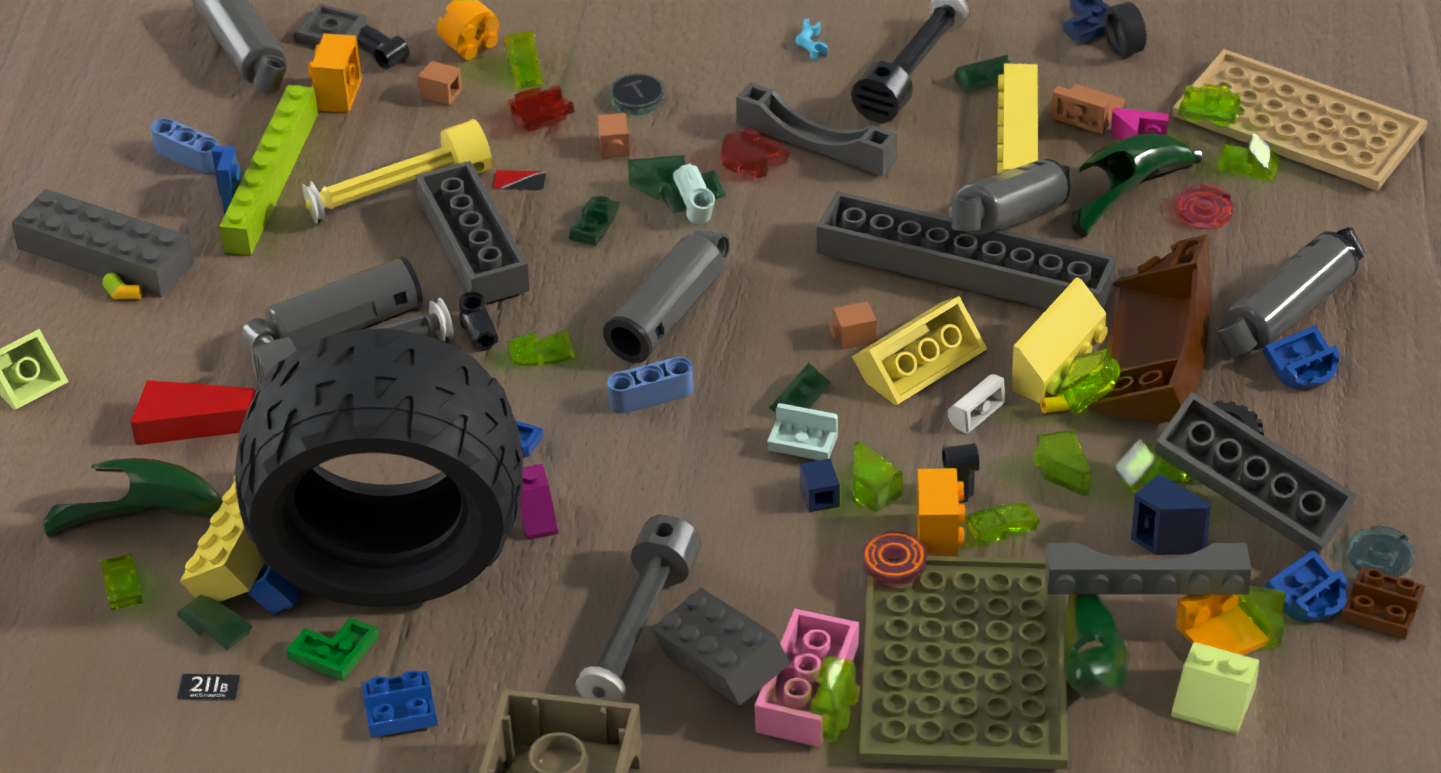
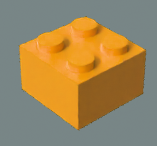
[308,34,362,113]
[917,468,965,556]

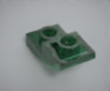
[569,196,620,246]
[177,595,252,651]

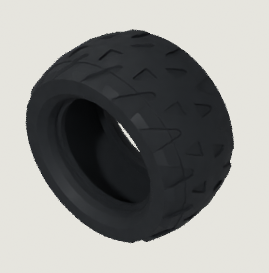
[235,329,523,607]

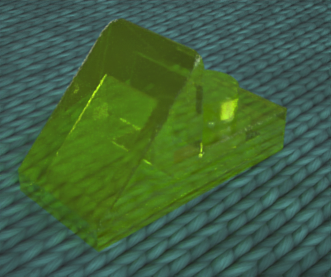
[1217,133,1280,181]
[100,554,143,610]
[1238,585,1286,650]

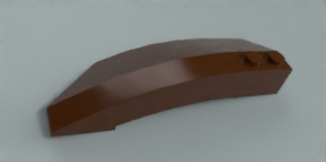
[1087,234,1210,424]

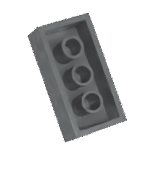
[651,588,791,706]

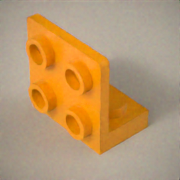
[1175,594,1268,656]

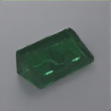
[953,55,1011,94]
[660,170,726,214]
[769,362,831,412]

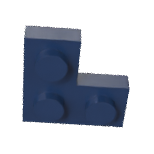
[1063,0,1110,45]

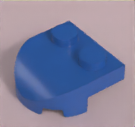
[212,145,241,214]
[1262,325,1340,389]
[1264,549,1347,622]

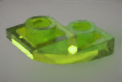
[507,330,576,366]
[965,503,1040,542]

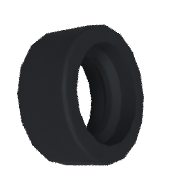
[1104,2,1147,57]

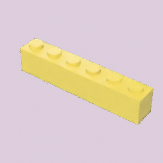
[997,64,1038,174]

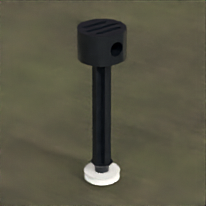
[851,0,970,123]

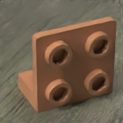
[1051,84,1125,134]

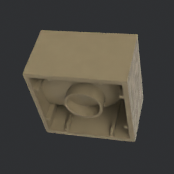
[479,689,643,773]

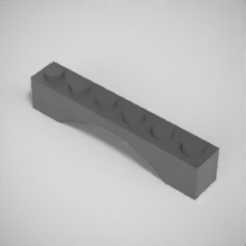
[736,82,897,176]
[1045,543,1252,595]

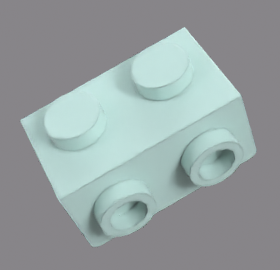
[767,403,838,460]

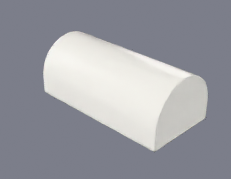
[948,374,1006,434]

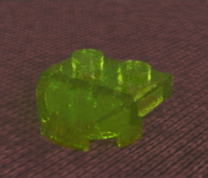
[1178,84,1241,126]
[810,656,860,742]

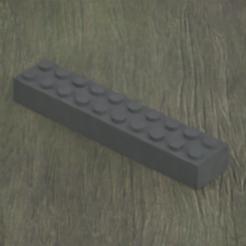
[816,191,1117,309]

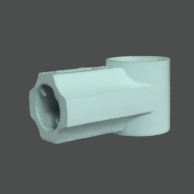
[673,163,715,225]

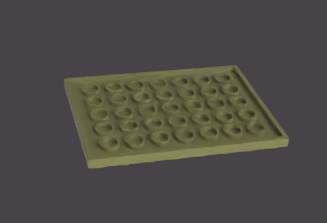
[859,554,1068,769]

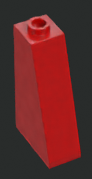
[131,380,255,445]

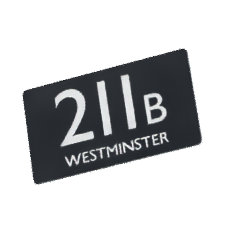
[177,674,240,700]

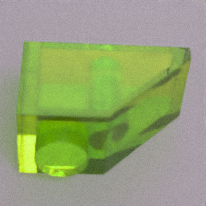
[503,30,543,89]
[1061,349,1120,414]
[1032,429,1091,496]
[1115,439,1191,492]
[853,441,903,514]

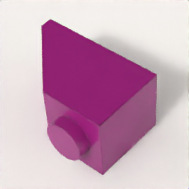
[518,464,558,540]

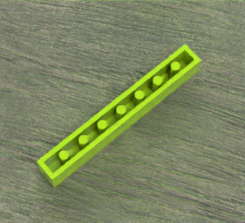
[219,85,318,256]

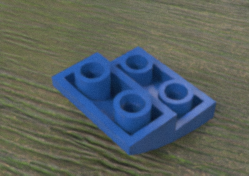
[361,671,438,738]

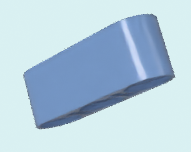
[150,118,219,174]
[607,357,694,413]

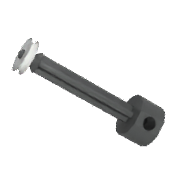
[250,298,454,387]
[576,514,702,702]

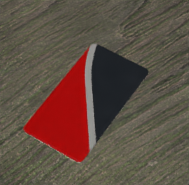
[493,170,547,190]

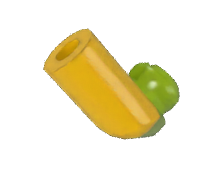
[102,273,142,300]
[1040,380,1078,413]

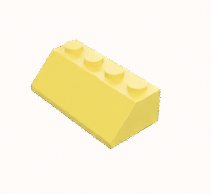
[1011,277,1108,403]
[852,296,987,405]

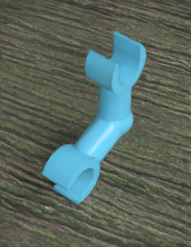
[795,18,828,61]

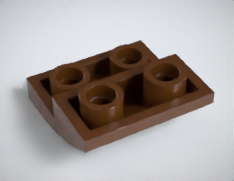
[1341,567,1426,640]

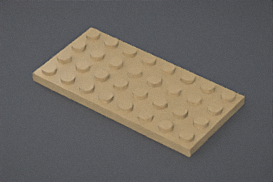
[1172,49,1427,191]

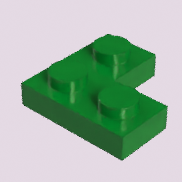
[286,617,379,681]

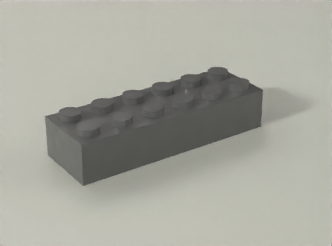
[416,161,530,303]
[11,189,194,297]
[1155,391,1358,556]

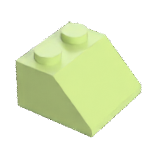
[0,329,69,410]
[1171,642,1259,735]

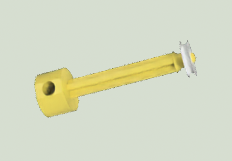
[302,119,492,224]

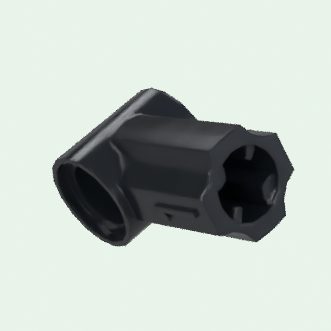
[356,25,410,70]
[459,291,498,351]
[942,443,980,503]

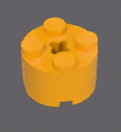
[436,0,499,61]

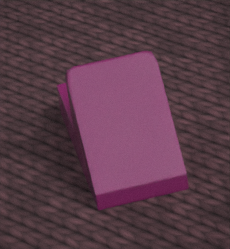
[1111,108,1169,140]

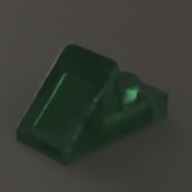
[628,155,685,200]

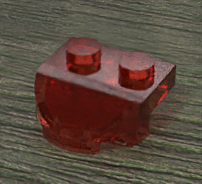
[508,85,575,131]
[719,128,790,178]

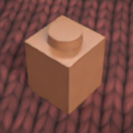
[417,61,462,106]
[597,113,630,158]
[829,301,877,350]

